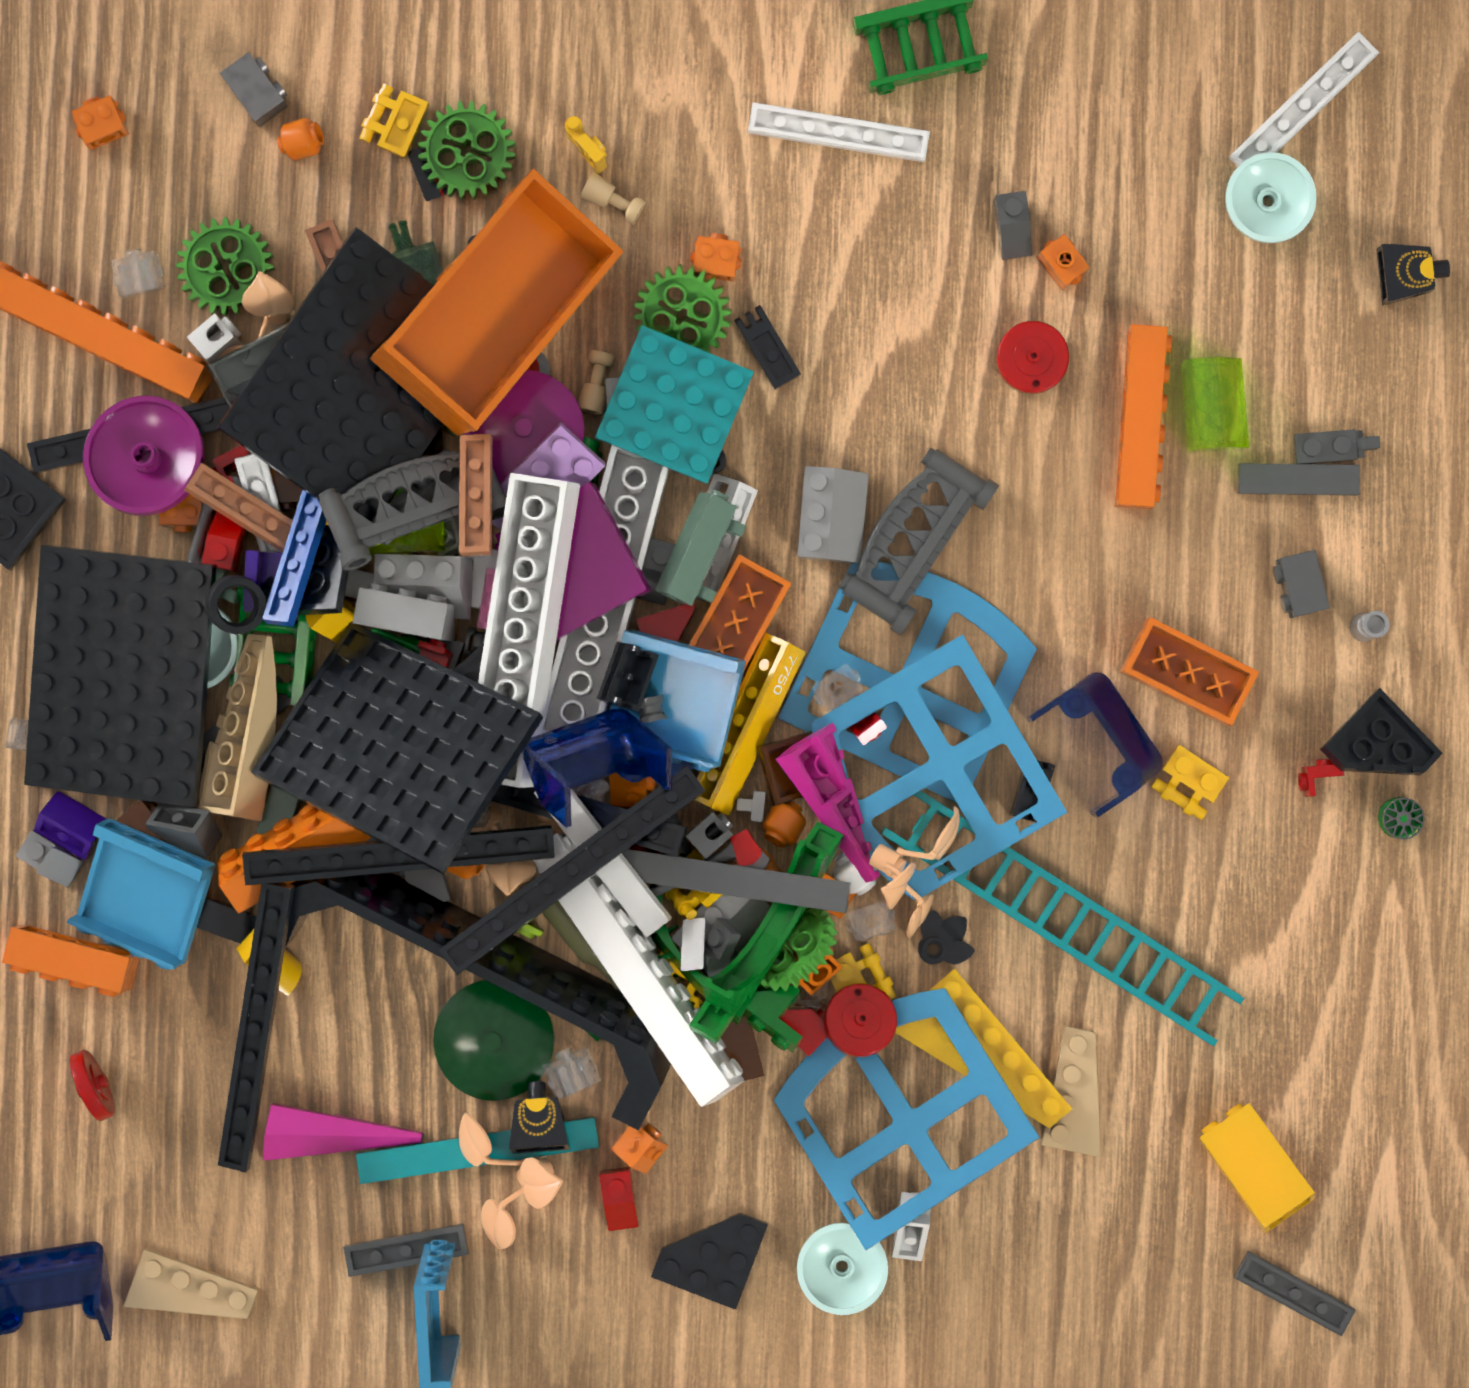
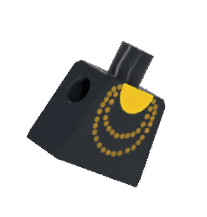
[1376,244,1450,305]
[510,1081,570,1154]

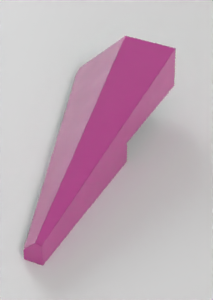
[776,723,880,883]
[263,1102,423,1160]

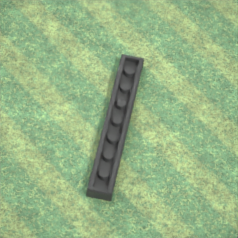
[622,849,851,913]

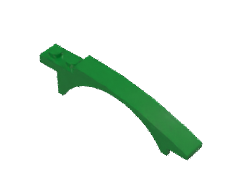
[689,821,844,1044]
[649,884,803,1053]

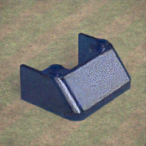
[1025,672,1163,817]
[522,709,672,828]
[0,1241,114,1341]

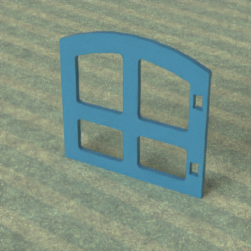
[778,562,1037,803]
[811,634,1068,901]
[774,988,1040,1250]

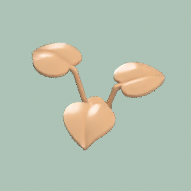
[218,271,295,359]
[471,804,565,896]
[869,806,960,939]
[459,1112,563,1250]

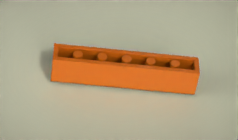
[1115,324,1172,510]

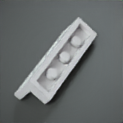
[702,474,758,598]

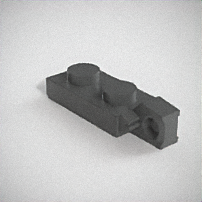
[1294,429,1381,464]

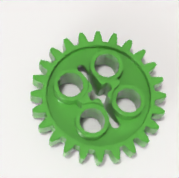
[418,101,516,200]
[176,217,275,316]
[634,264,732,354]
[749,907,838,991]

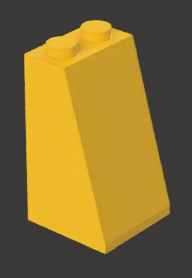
[1199,1103,1315,1234]

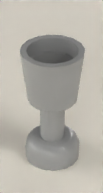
[1349,611,1390,642]

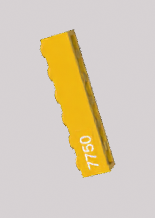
[695,632,806,816]

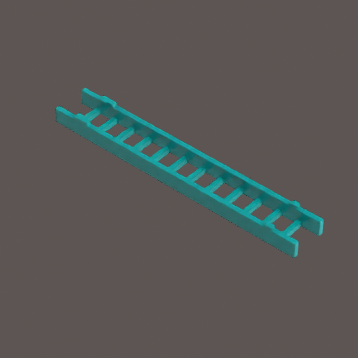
[881,791,1245,1047]

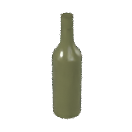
[542,901,618,990]

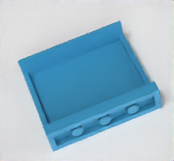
[599,629,746,772]
[67,818,216,970]
[414,1240,461,1388]

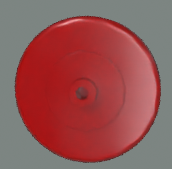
[996,321,1069,394]
[823,983,897,1057]
[69,1049,115,1121]

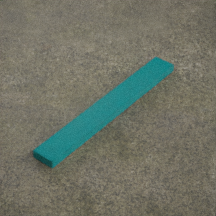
[356,1117,600,1184]

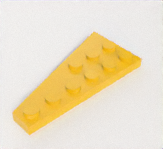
[895,969,1072,1129]

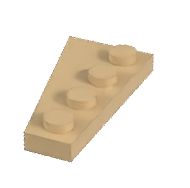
[1041,1026,1101,1158]
[123,1248,259,1319]

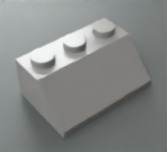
[797,466,869,564]
[374,554,473,619]
[353,583,455,642]
[671,895,771,953]

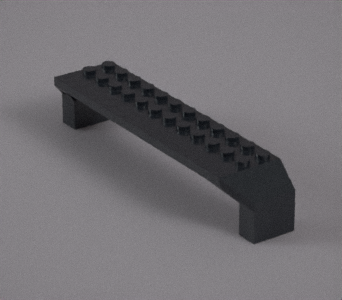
[285,873,671,1131]

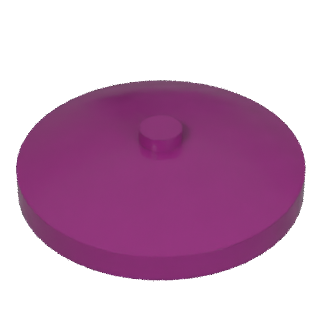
[463,370,584,482]
[83,396,205,516]

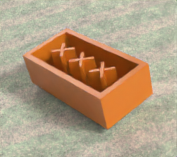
[689,554,792,673]
[1119,617,1259,727]
[2,924,140,997]

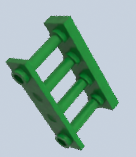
[853,0,988,95]
[229,587,317,706]

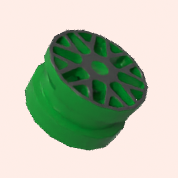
[1378,797,1425,840]

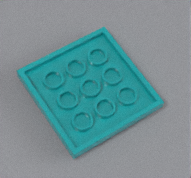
[595,325,754,485]

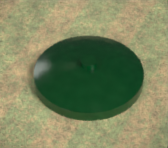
[433,980,555,1101]

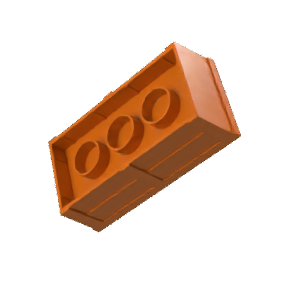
[370,168,624,436]

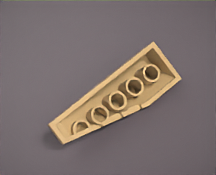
[196,634,277,822]

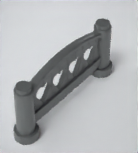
[838,448,999,635]
[319,453,507,571]

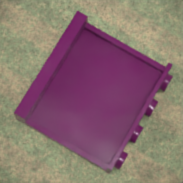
[495,482,652,643]

